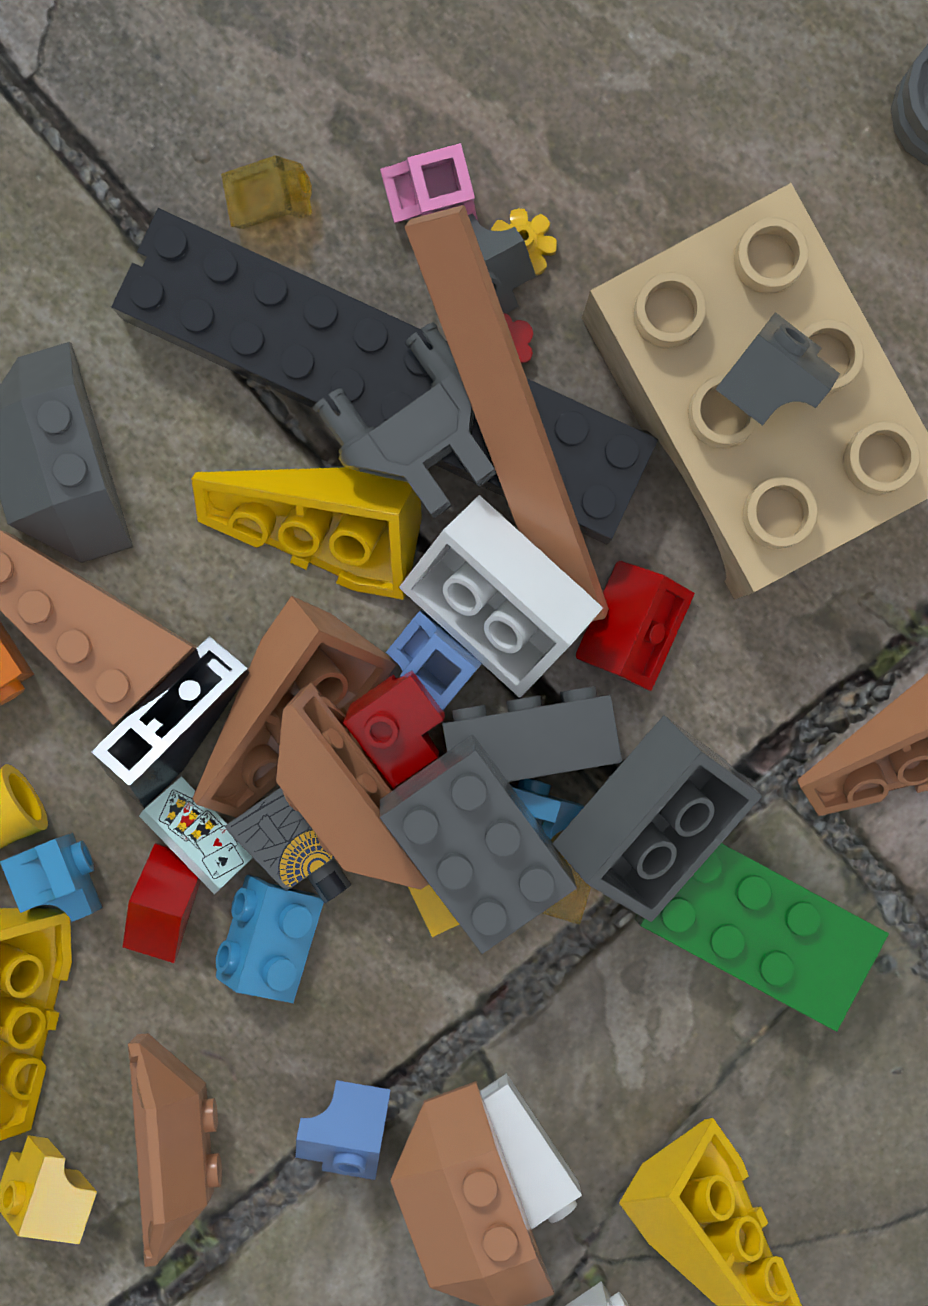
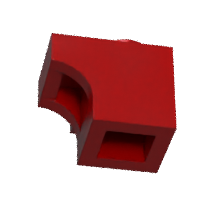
[343,670,445,788]

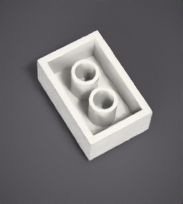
[399,495,603,698]

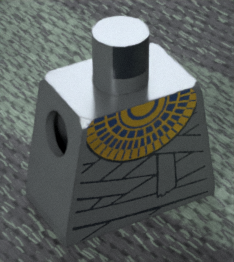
[224,788,352,903]

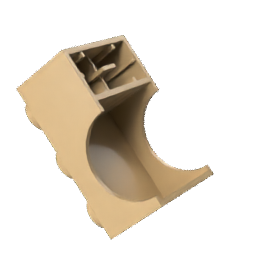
[582,183,928,600]

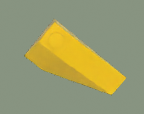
[191,467,422,600]
[0,908,72,1141]
[619,1118,802,1306]

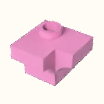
[380,143,478,224]

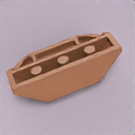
[276,683,429,890]
[128,1033,222,1267]
[390,1081,554,1306]

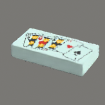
[139,776,253,895]

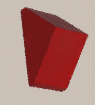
[122,843,201,963]

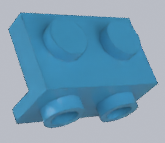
[216,875,324,1003]

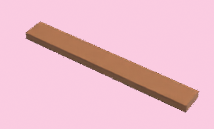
[405,205,609,621]

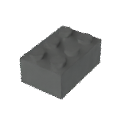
[443,686,622,782]
[553,715,762,922]
[379,735,577,954]

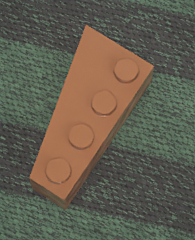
[0,530,198,725]

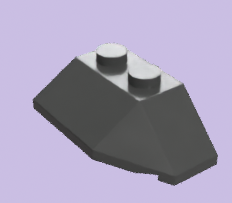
[0,342,133,563]

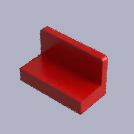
[576,561,695,691]

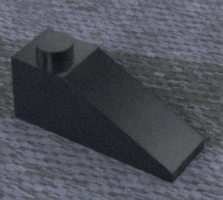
[92,636,249,809]

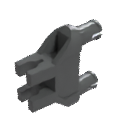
[313,322,497,519]

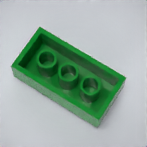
[634,843,889,1032]

